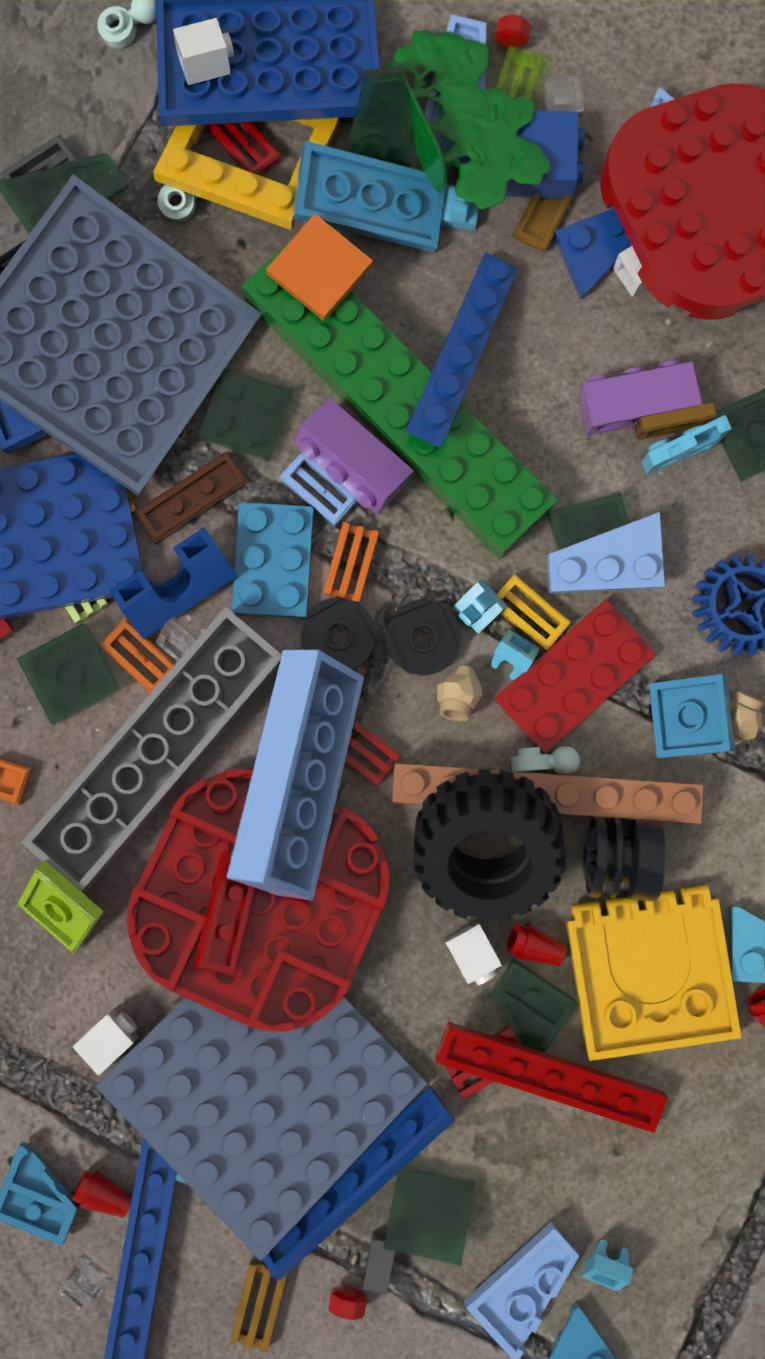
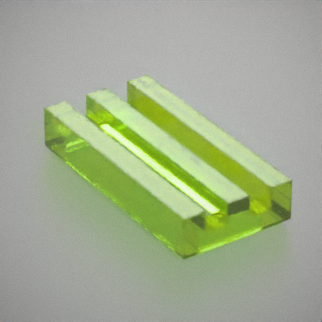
[496,46,544,100]

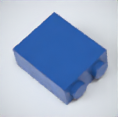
[506,110,585,199]

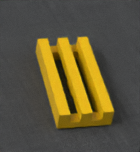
[497,574,571,652]

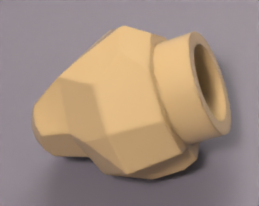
[437,665,482,722]
[730,689,764,745]

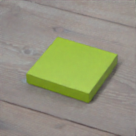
[17,860,104,953]

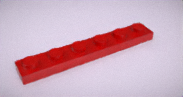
[435,1021,668,1133]

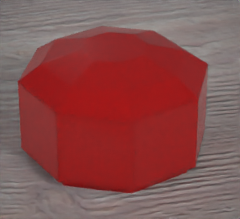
[495,14,531,50]
[328,1286,367,1320]

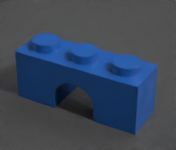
[109,527,237,639]

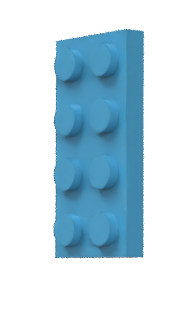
[292,141,445,253]

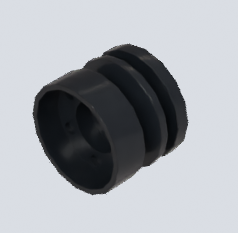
[583,816,665,902]

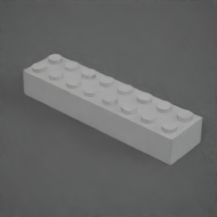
[21,607,282,893]

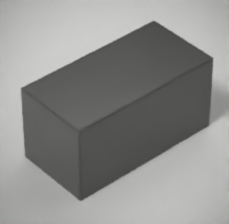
[363,1232,397,1294]

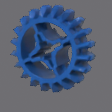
[691,555,765,656]

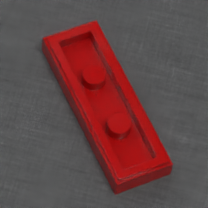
[193,850,255,976]

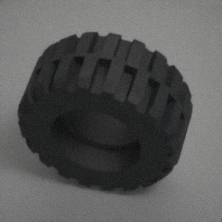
[414,769,566,923]

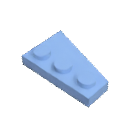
[464,1222,579,1359]

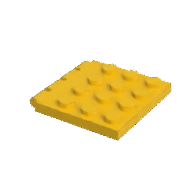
[565,885,742,1061]

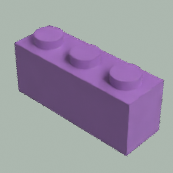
[578,360,702,436]
[294,397,414,515]

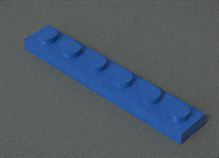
[406,252,518,448]
[263,1087,456,1281]
[104,1138,177,1359]

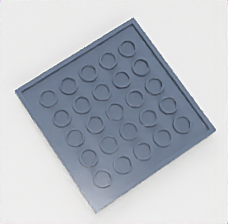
[0,174,262,495]
[95,997,428,1261]

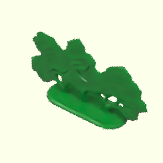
[386,29,550,210]

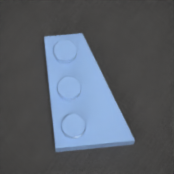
[547,512,665,594]

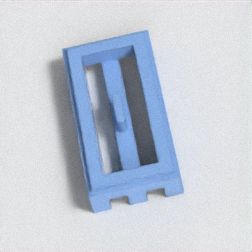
[279,453,358,527]

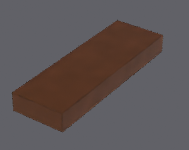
[135,451,249,545]

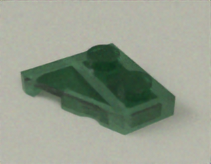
[492,958,578,1053]

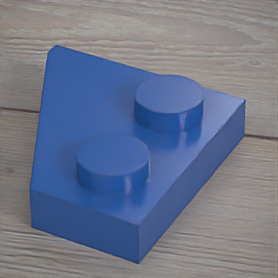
[554,208,632,299]

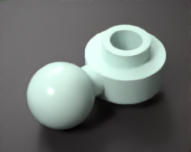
[97,0,157,49]
[158,185,198,222]
[511,746,580,776]

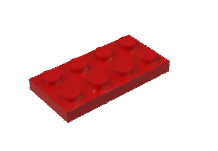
[494,599,656,754]

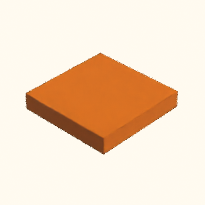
[266,214,373,322]

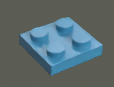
[649,674,735,758]

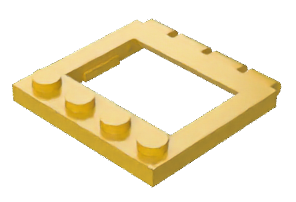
[153,118,340,231]

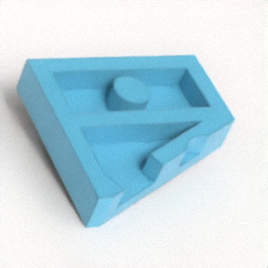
[641,415,732,475]
[728,906,765,983]

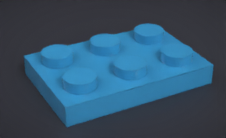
[232,502,314,619]

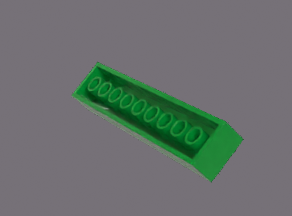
[241,236,557,560]

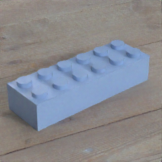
[227,650,364,900]

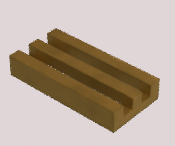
[633,402,716,440]
[229,1260,287,1353]

